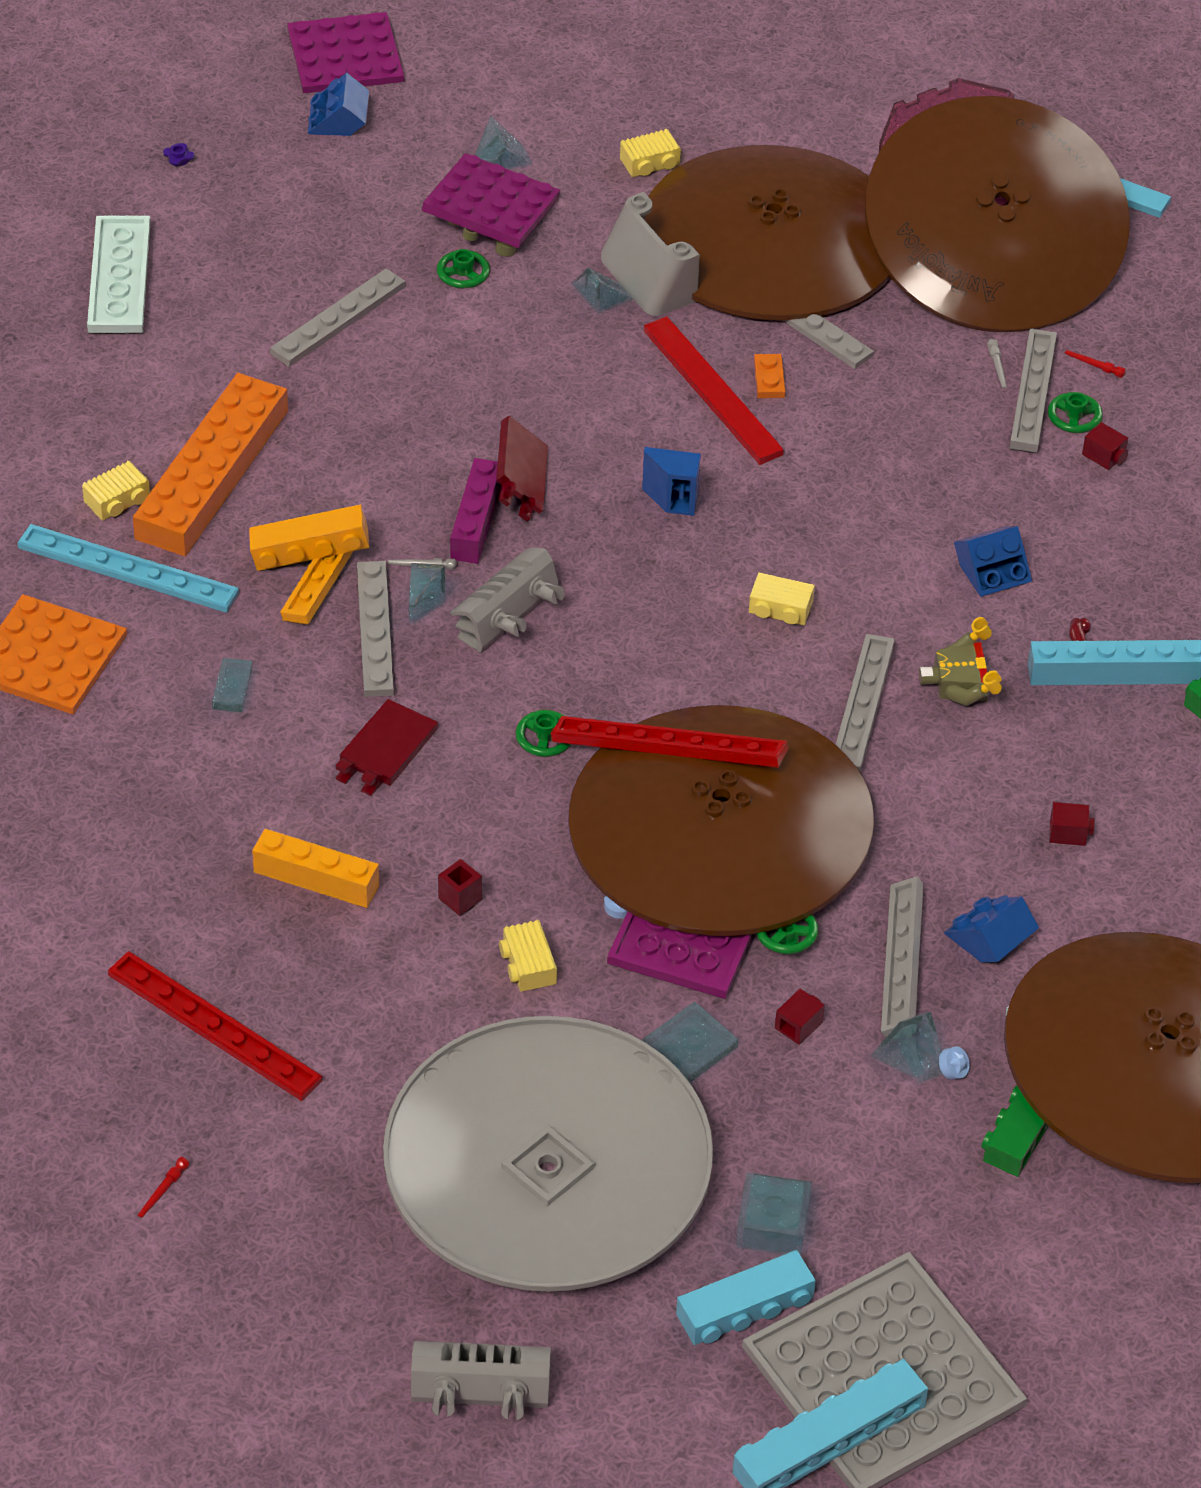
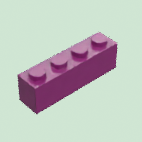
[450,458,502,564]

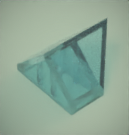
[475,116,532,170]
[571,268,633,314]
[409,563,445,623]
[871,1012,943,1083]

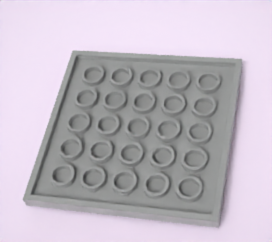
[742,1252,1027,1488]

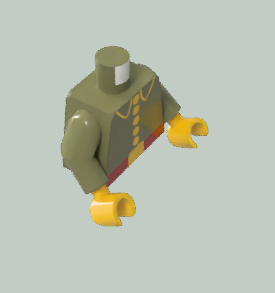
[919,617,1002,706]

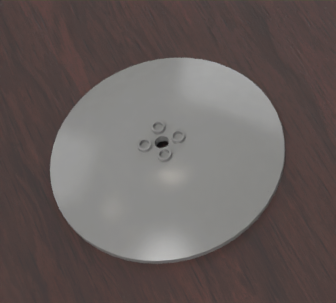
[383,1016,713,1292]

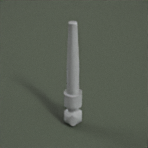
[987,339,1007,388]
[388,558,457,570]

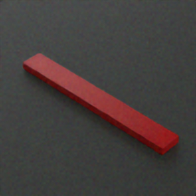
[644,316,784,465]
[551,716,788,768]
[108,951,323,1101]

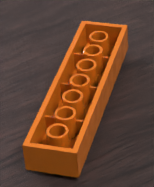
[133,372,288,557]

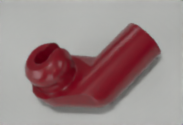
[1069,618,1090,641]

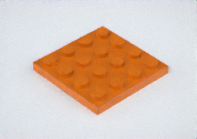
[0,594,127,715]

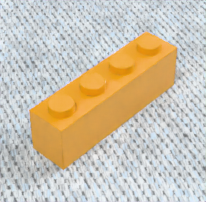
[249,504,369,571]
[252,829,379,908]

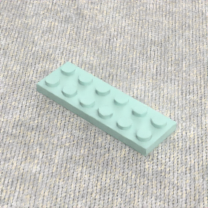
[87,216,150,333]

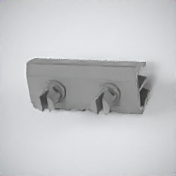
[450,547,565,653]
[411,1341,551,1421]

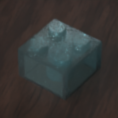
[736,1172,812,1256]

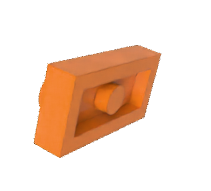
[754,354,785,398]

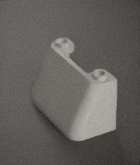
[601,192,700,316]

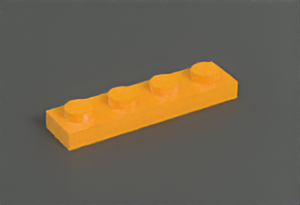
[280,551,353,624]

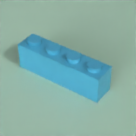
[676,1250,816,1345]

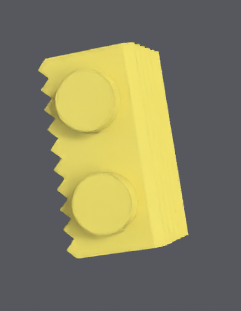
[620,129,681,177]
[82,460,150,521]
[749,572,815,625]
[499,920,557,992]

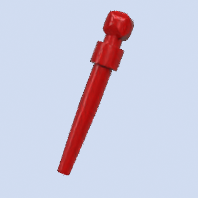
[1065,350,1125,378]
[137,1156,189,1218]

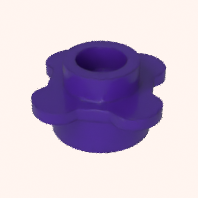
[163,143,194,166]

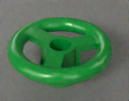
[437,249,490,289]
[1047,392,1103,433]
[515,710,572,757]
[757,915,818,954]

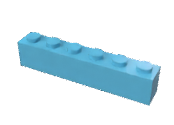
[1028,640,1201,685]
[732,1358,928,1488]

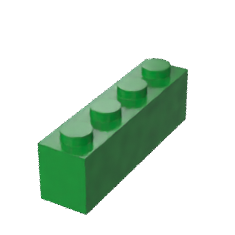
[981,1085,1049,1177]

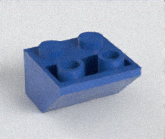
[308,73,369,136]
[642,447,701,516]
[954,526,1032,597]
[944,895,1039,963]

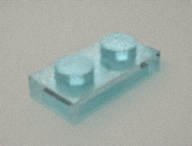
[212,658,252,712]

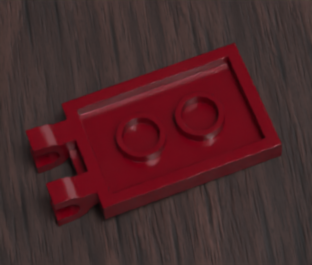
[496,416,548,522]
[336,699,438,796]

